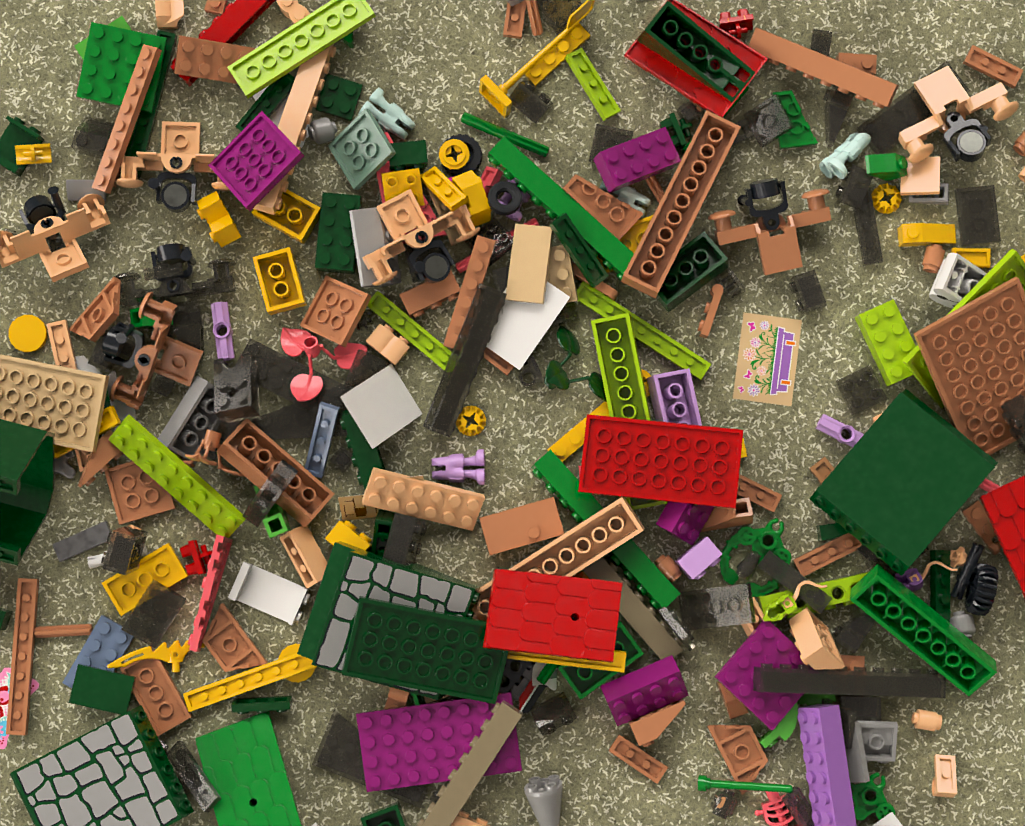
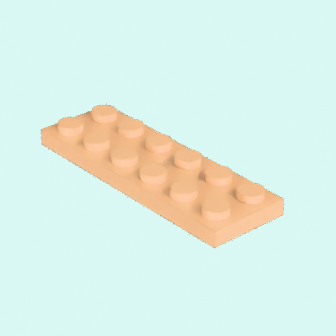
[362,467,485,531]

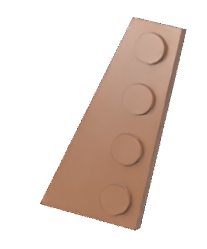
[562,174,644,240]

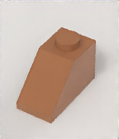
[716,682,749,719]

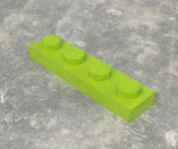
[565,48,621,121]

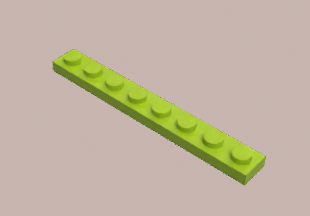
[577,281,711,381]

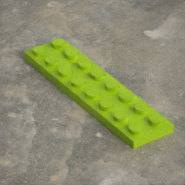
[227,0,376,99]
[108,414,247,538]

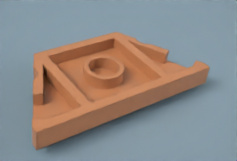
[69,277,121,342]
[202,603,268,672]
[707,725,768,795]

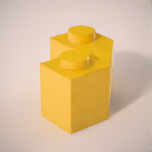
[452,170,492,227]
[196,191,241,248]

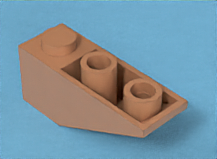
[78,430,124,487]
[701,497,753,532]

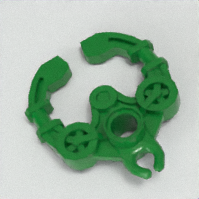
[720,518,792,597]
[850,772,895,821]

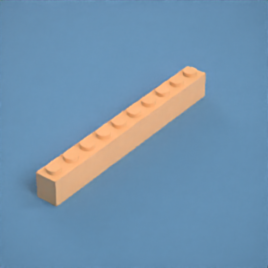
[253,44,336,215]

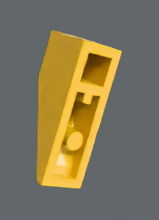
[897,223,956,247]

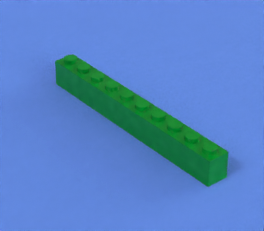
[488,137,634,281]
[531,449,680,611]

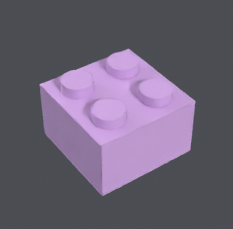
[675,536,722,580]

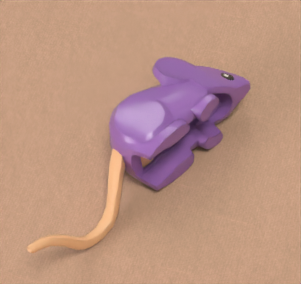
[895,561,957,592]

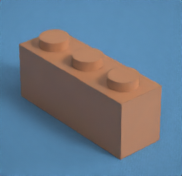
[399,270,460,318]

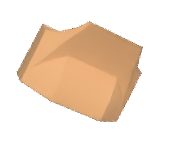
[155,0,184,29]

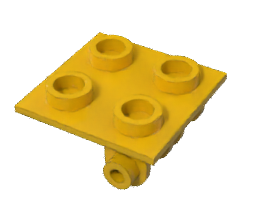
[381,168,425,206]

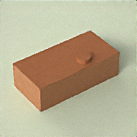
[479,497,564,555]

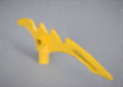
[107,640,205,672]

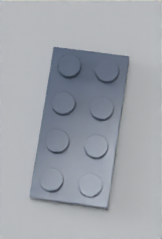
[62,615,136,688]

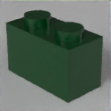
[389,140,428,171]

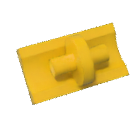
[15,143,52,165]

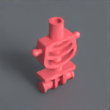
[755,783,802,826]

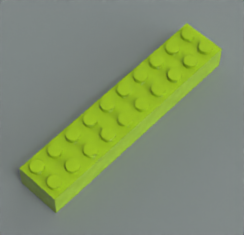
[591,313,668,510]

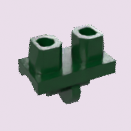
[659,112,693,150]

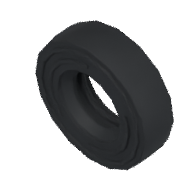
[488,181,522,216]

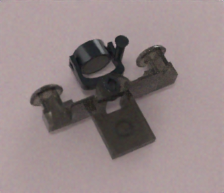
[114,243,236,339]

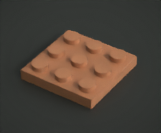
[300,275,372,347]
[104,461,176,525]

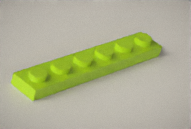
[367,291,465,378]

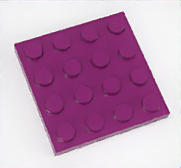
[208,111,304,211]
[715,621,822,731]

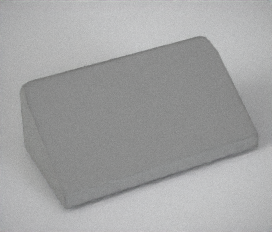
[66,179,106,201]

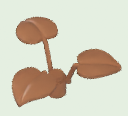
[183,429,245,477]

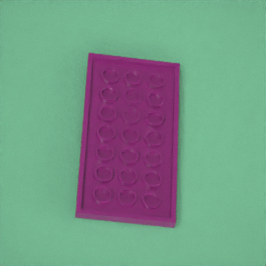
[356,692,522,792]

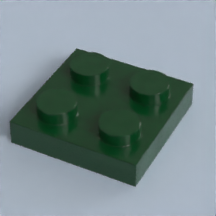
[315,74,364,121]

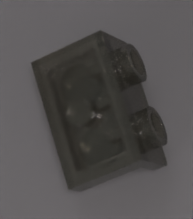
[509,81,553,124]

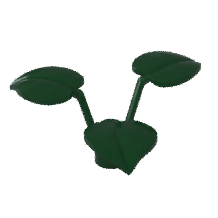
[544,326,607,402]

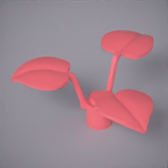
[281,327,368,402]

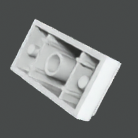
[929,253,987,309]

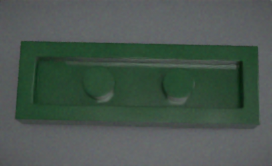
[231,695,292,714]

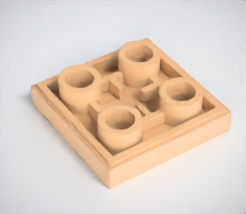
[900,156,941,195]

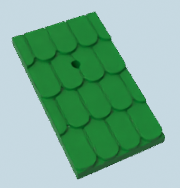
[195,711,303,826]

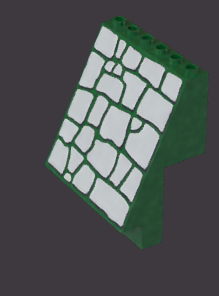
[297,541,481,700]
[10,705,194,826]

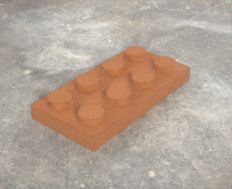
[174,35,255,84]
[120,649,193,737]

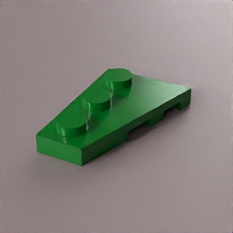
[772,90,818,150]

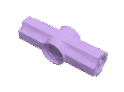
[211,302,235,361]
[815,414,864,448]

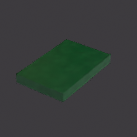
[69,664,136,715]

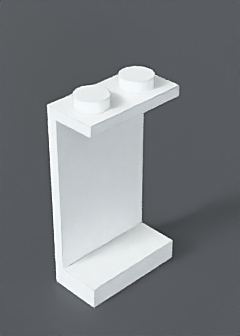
[228,562,310,625]

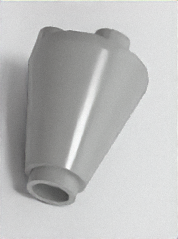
[524,775,563,826]

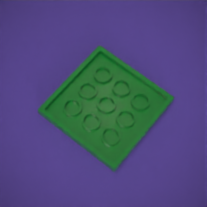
[76,22,168,113]

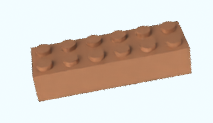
[216,417,334,528]

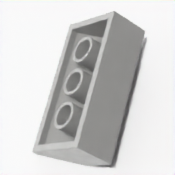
[349,207,401,287]
[158,375,236,463]

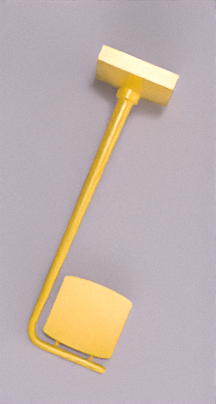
[479,0,595,118]

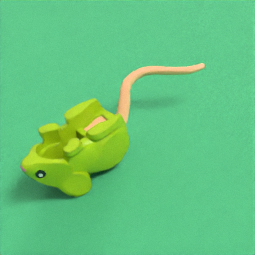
[763,580,827,622]

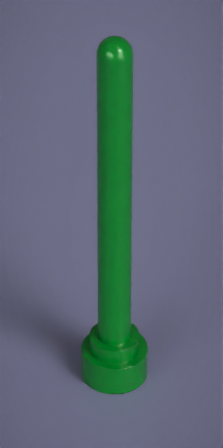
[698,775,793,793]

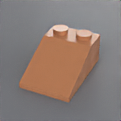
[628,699,686,747]

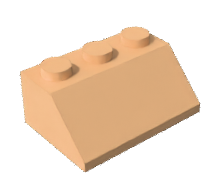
[788,607,845,670]

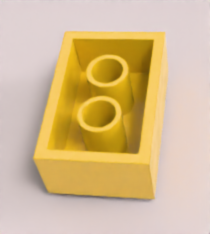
[252,189,321,244]
[253,247,307,315]

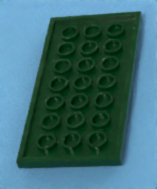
[341,596,509,704]

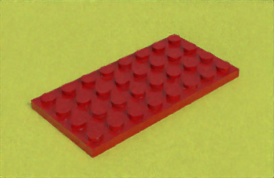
[578,414,744,509]

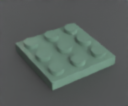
[328,108,396,190]

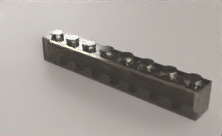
[423,283,507,437]

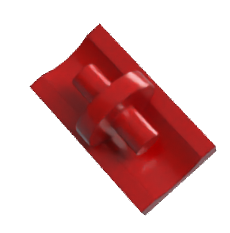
[719,9,754,40]
[180,540,213,575]

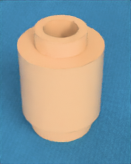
[911,709,942,732]

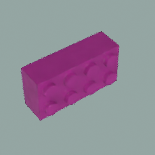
[593,127,681,193]
[656,502,714,546]
[600,655,689,727]

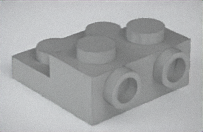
[857,721,898,764]

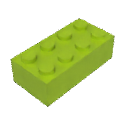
[855,299,916,387]

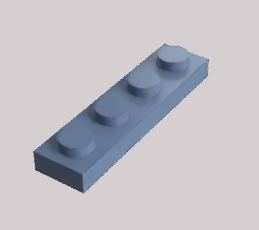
[305,402,340,479]

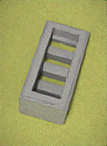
[909,183,949,205]

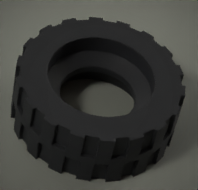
[442,134,482,176]

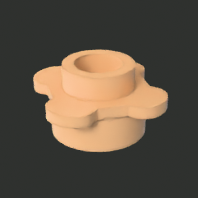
[950,546,968,568]

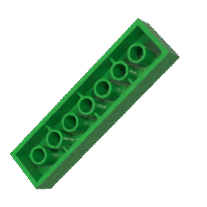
[850,564,997,697]

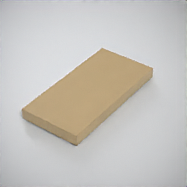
[505,224,553,304]

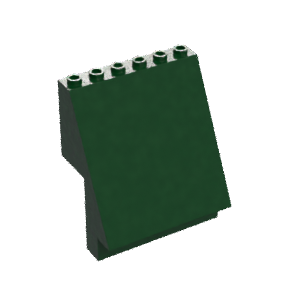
[810,389,998,576]

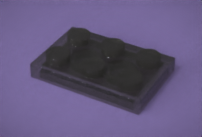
[955,185,1001,246]
[121,579,186,648]

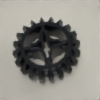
[965,563,999,616]

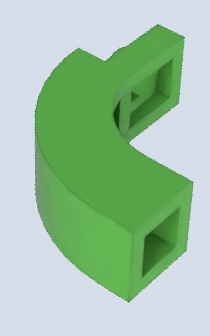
[253,486,290,539]
[758,702,798,748]

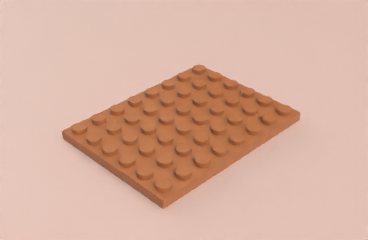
[914,277,1025,456]

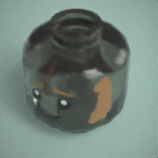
[710,789,739,819]

